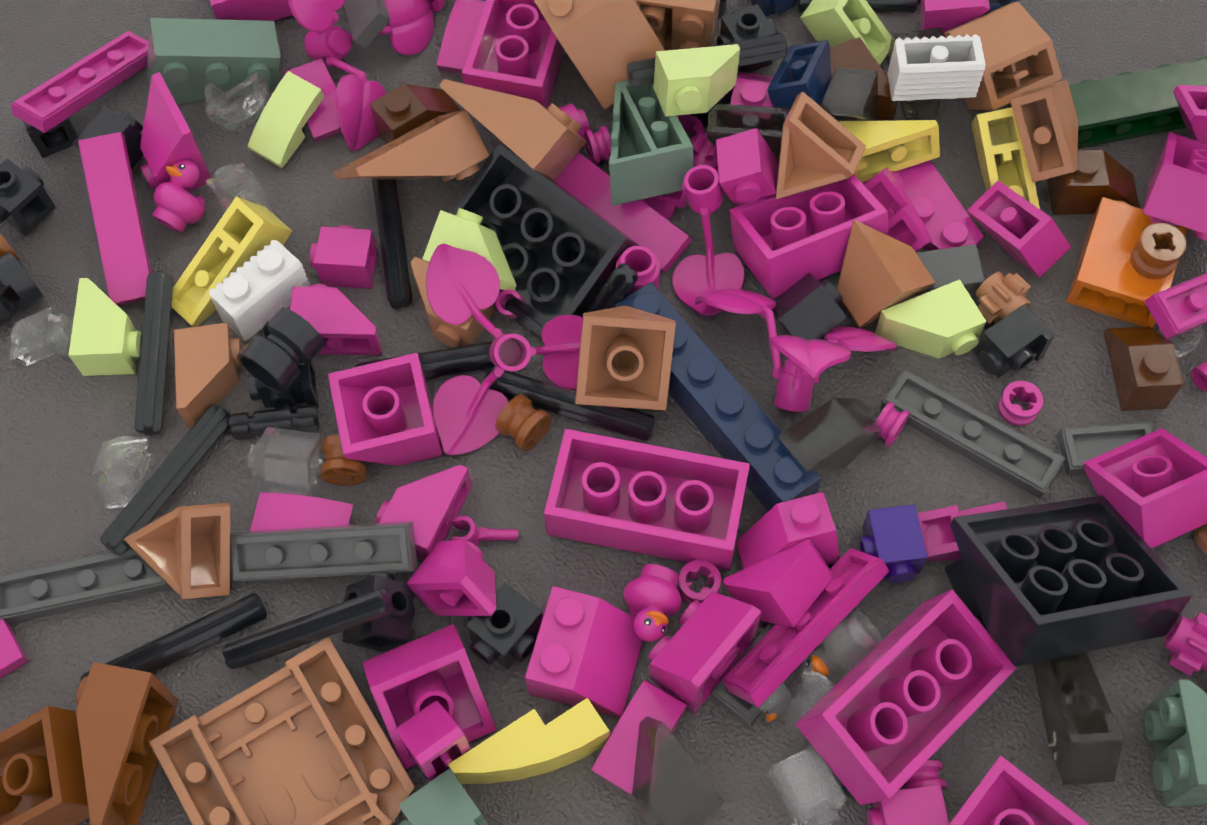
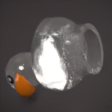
[803,611,882,683]
[760,671,833,734]

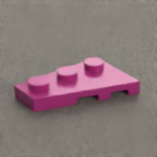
[862,160,984,251]

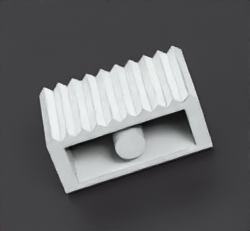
[887,34,985,101]
[209,240,310,342]

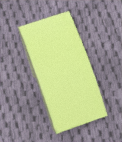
[247,71,325,168]

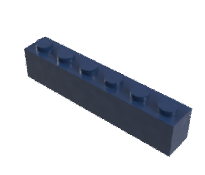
[615,282,821,511]

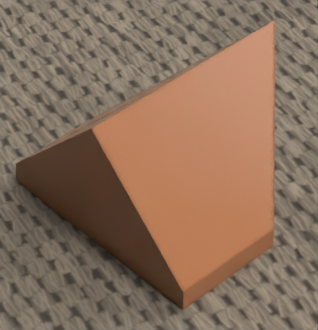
[776,92,866,199]
[837,219,936,328]
[124,503,230,600]

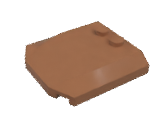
[149,636,416,825]

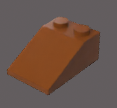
[76,662,179,825]
[0,706,89,825]

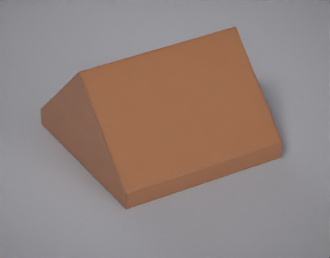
[575,306,676,411]

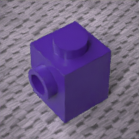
[859,504,928,583]

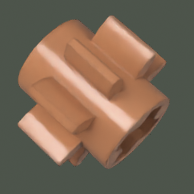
[976,272,1031,324]

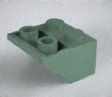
[1143,680,1207,806]

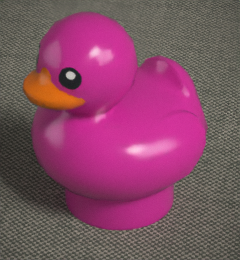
[152,159,205,234]
[623,564,682,642]

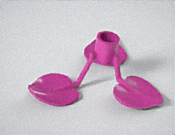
[287,0,434,151]
[641,165,745,316]
[426,243,583,455]
[695,289,898,412]

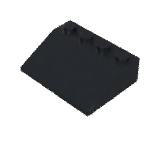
[450,143,641,338]
[950,495,1192,667]

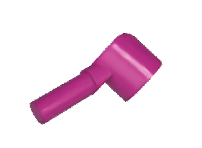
[495,289,525,319]
[451,516,518,546]

